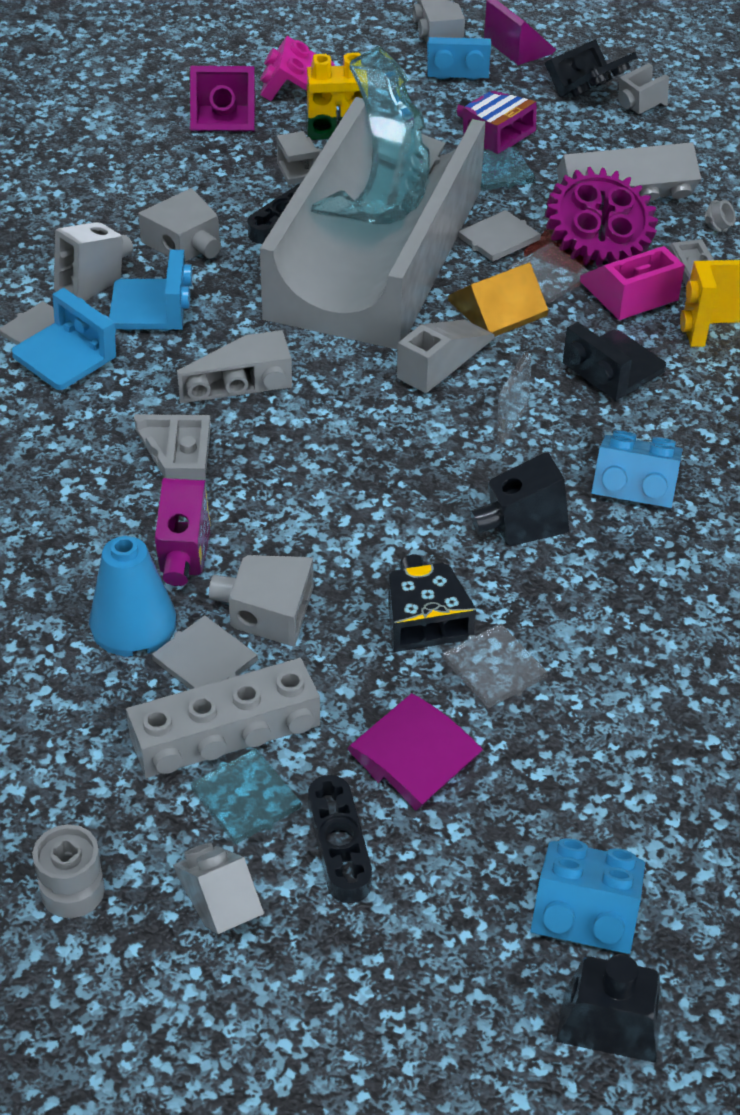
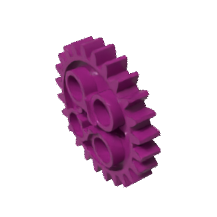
[544,167,658,268]

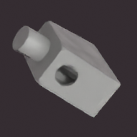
[138,188,221,261]
[54,222,133,301]
[209,555,314,646]

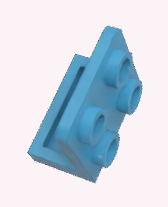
[427,37,491,80]
[109,250,192,331]
[12,287,116,390]
[591,430,683,508]
[530,838,645,954]

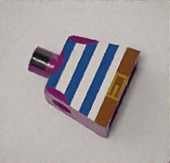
[457,91,536,155]

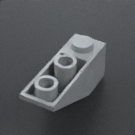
[397,319,494,394]
[177,330,292,403]

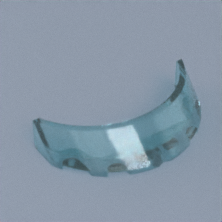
[311,46,430,225]

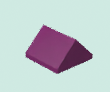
[484,0,556,65]
[190,66,256,132]

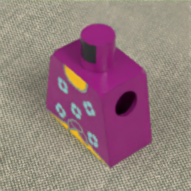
[155,478,211,586]

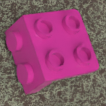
[260,36,335,101]

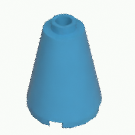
[89,536,176,657]

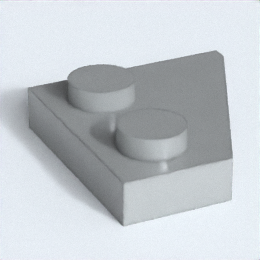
[134,414,211,480]

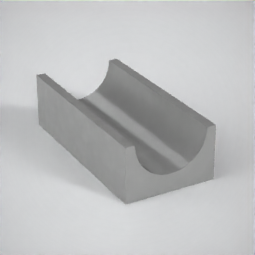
[260,97,485,350]

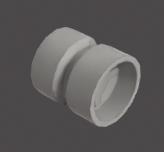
[32,824,105,919]

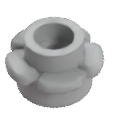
[705,200,736,233]

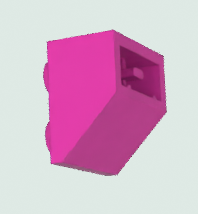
[580,246,685,320]

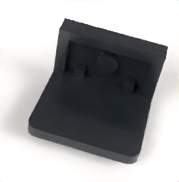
[544,39,638,97]
[563,322,666,401]

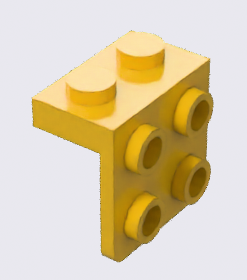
[680,260,740,347]

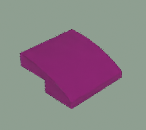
[347,693,483,811]

